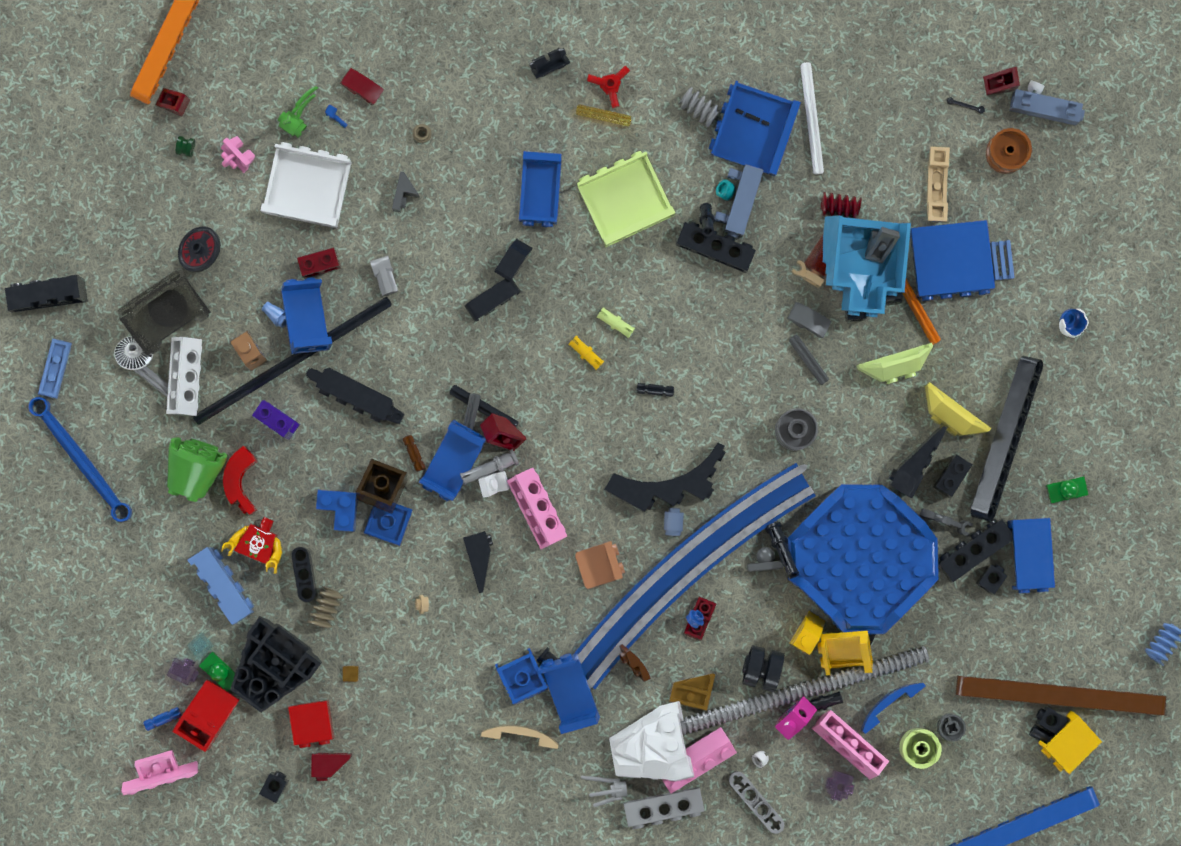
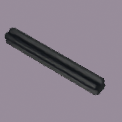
[449,385,519,427]

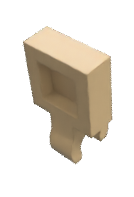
[791,260,824,288]

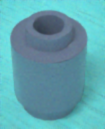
[664,508,684,536]

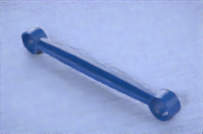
[28,397,132,522]

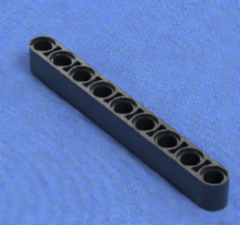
[971,356,1043,522]

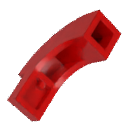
[223,446,258,515]

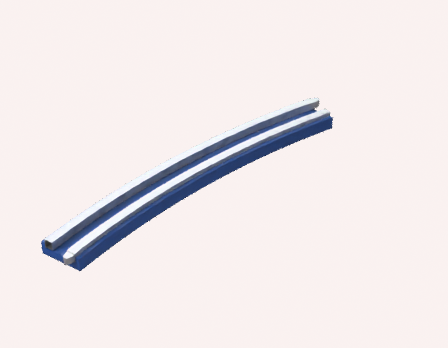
[573,463,815,689]

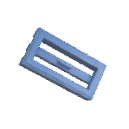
[990,240,1014,280]

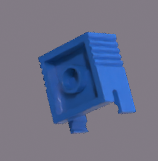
[495,648,549,705]

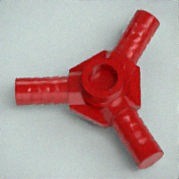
[587,66,630,108]

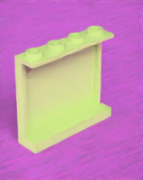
[577,151,675,247]

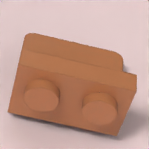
[575,541,625,589]

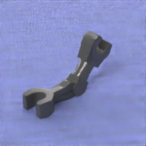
[920,508,973,536]

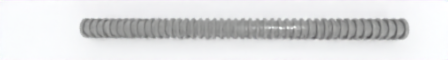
[680,646,929,736]

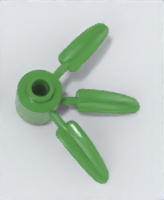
[277,86,318,138]

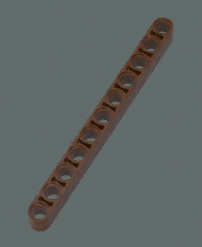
[956,676,1167,715]

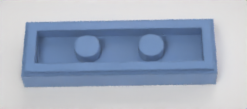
[38,338,72,399]

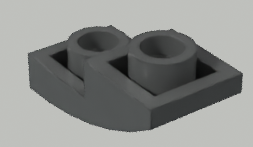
[787,302,832,338]

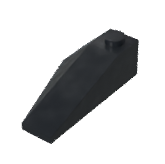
[888,424,947,498]

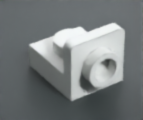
[478,471,510,498]

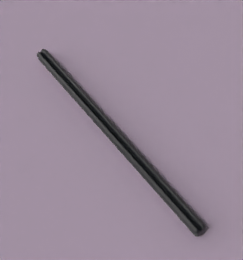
[193,297,392,425]

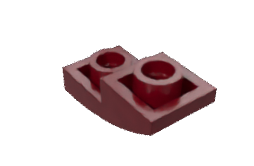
[340,68,384,105]
[683,596,717,641]

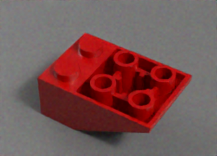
[172,679,240,752]

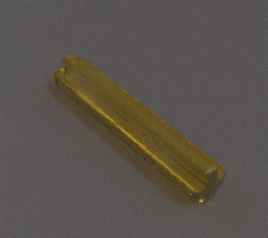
[576,104,632,126]

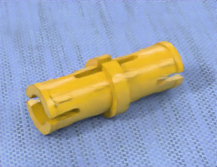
[568,335,605,370]

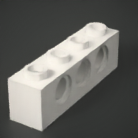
[166,337,202,416]

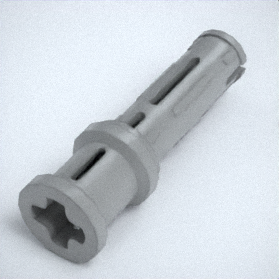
[460,449,519,485]

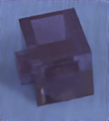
[167,657,199,685]

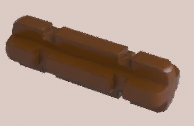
[403,435,425,472]

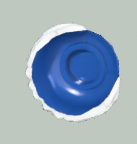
[1059,308,1089,338]

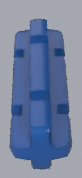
[143,707,182,731]

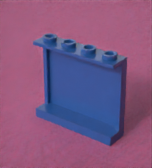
[709,80,801,176]
[910,220,995,301]

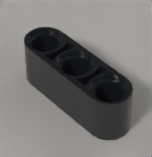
[465,279,521,322]
[291,547,317,602]

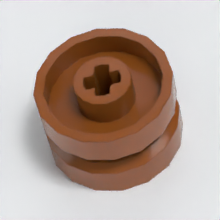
[985,128,1032,174]

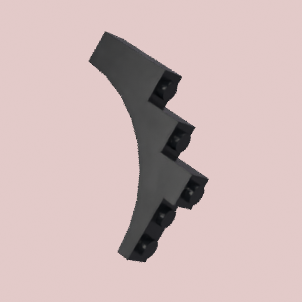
[604,442,726,512]

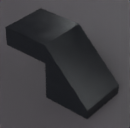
[494,238,533,282]

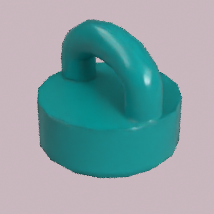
[716,180,736,201]

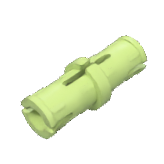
[597,307,635,338]

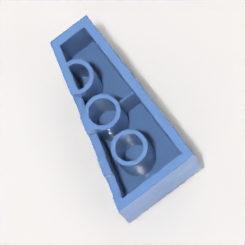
[188,547,254,625]

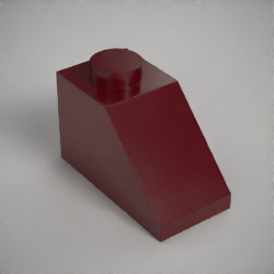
[480,413,526,451]
[311,753,352,781]

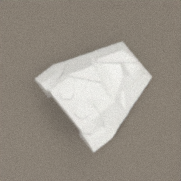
[609,701,694,781]

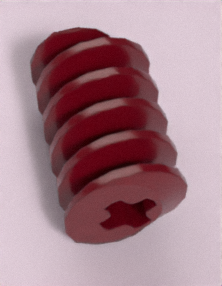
[820,192,862,219]

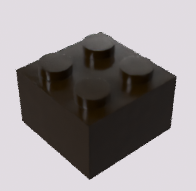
[356,459,408,514]

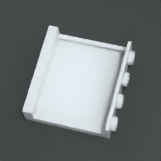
[260,142,352,229]

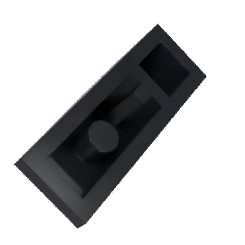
[463,531,493,593]

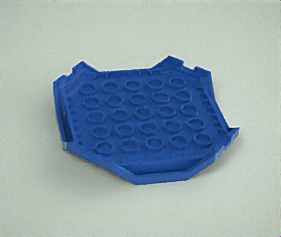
[787,484,939,635]

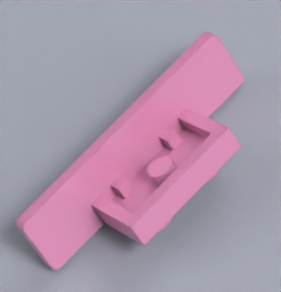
[122,750,198,795]

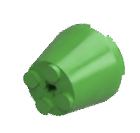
[167,437,227,502]

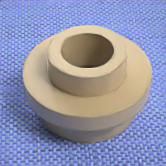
[415,595,429,614]

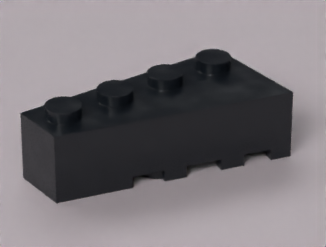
[5,275,88,313]

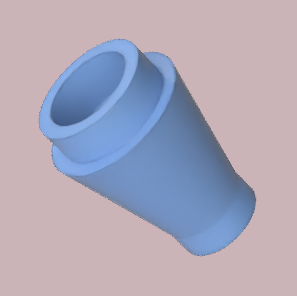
[262,302,287,328]

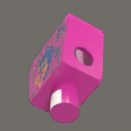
[775,696,817,740]

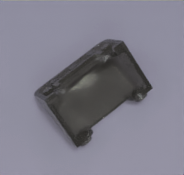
[118,268,211,355]

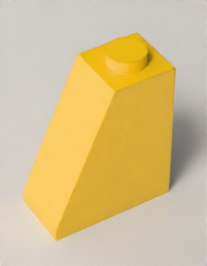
[789,611,825,655]

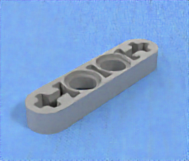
[729,771,785,834]

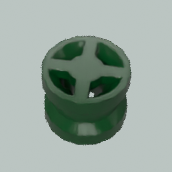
[175,136,195,157]

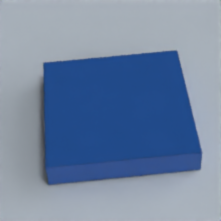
[364,504,413,546]

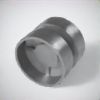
[775,408,818,451]

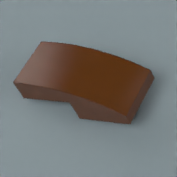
[619,644,651,682]

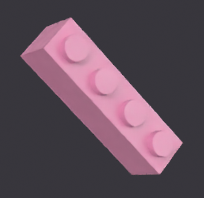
[662,727,737,794]

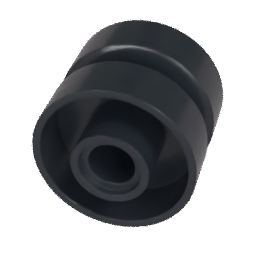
[742,645,785,693]

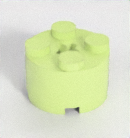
[899,728,942,769]

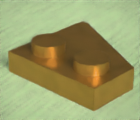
[669,673,716,711]

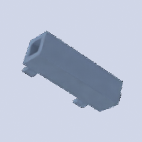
[1009,89,1085,125]
[715,164,763,239]

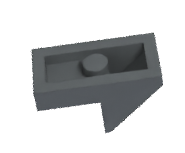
[392,171,420,213]
[865,227,900,263]

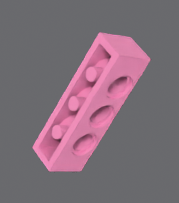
[507,468,567,549]
[812,710,889,780]

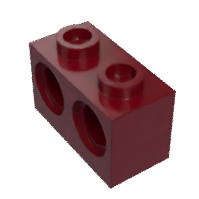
[297,248,341,279]

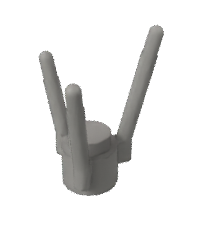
[580,775,627,807]

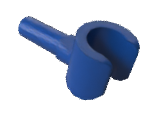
[325,105,348,128]

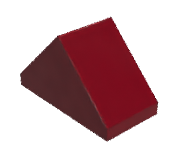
[983,67,1020,95]
[155,88,190,117]

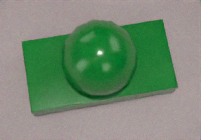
[1046,477,1089,503]
[199,652,236,692]

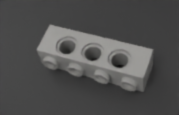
[623,787,704,829]

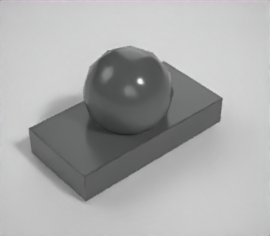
[747,547,784,572]

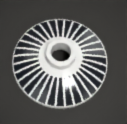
[114,336,153,370]

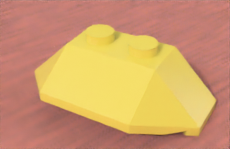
[925,382,991,436]

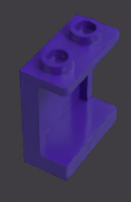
[252,400,300,440]

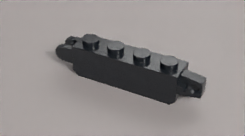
[306,368,405,424]

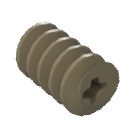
[307,586,343,628]

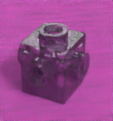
[825,770,854,801]

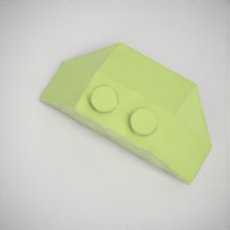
[857,343,933,384]

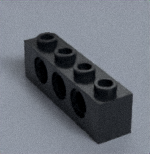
[676,221,756,273]
[938,519,1013,582]

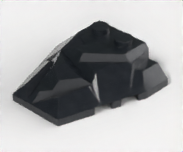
[230,616,322,713]

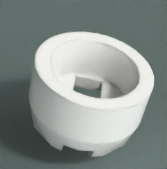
[1028,80,1045,94]
[752,751,769,768]

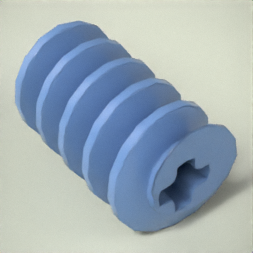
[1145,623,1181,666]

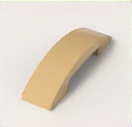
[927,147,950,222]
[481,725,558,749]

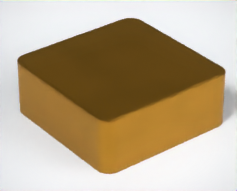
[343,666,359,682]

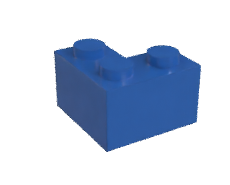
[316,490,358,532]

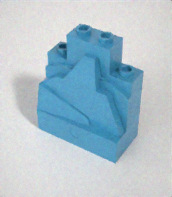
[823,216,911,317]

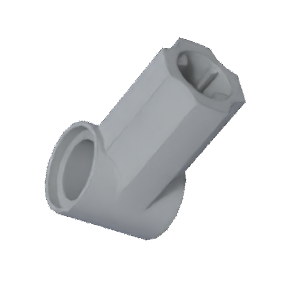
[370,256,398,296]

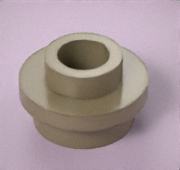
[412,124,432,143]

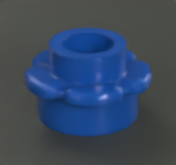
[686,610,704,628]

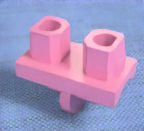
[221,136,255,173]

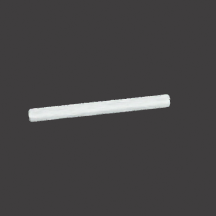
[800,62,824,175]

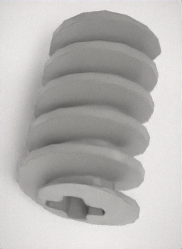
[679,87,721,127]

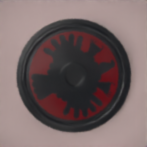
[178,226,221,272]

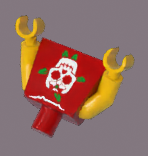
[221,517,282,574]

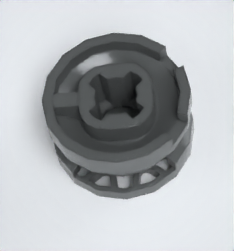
[937,714,966,742]

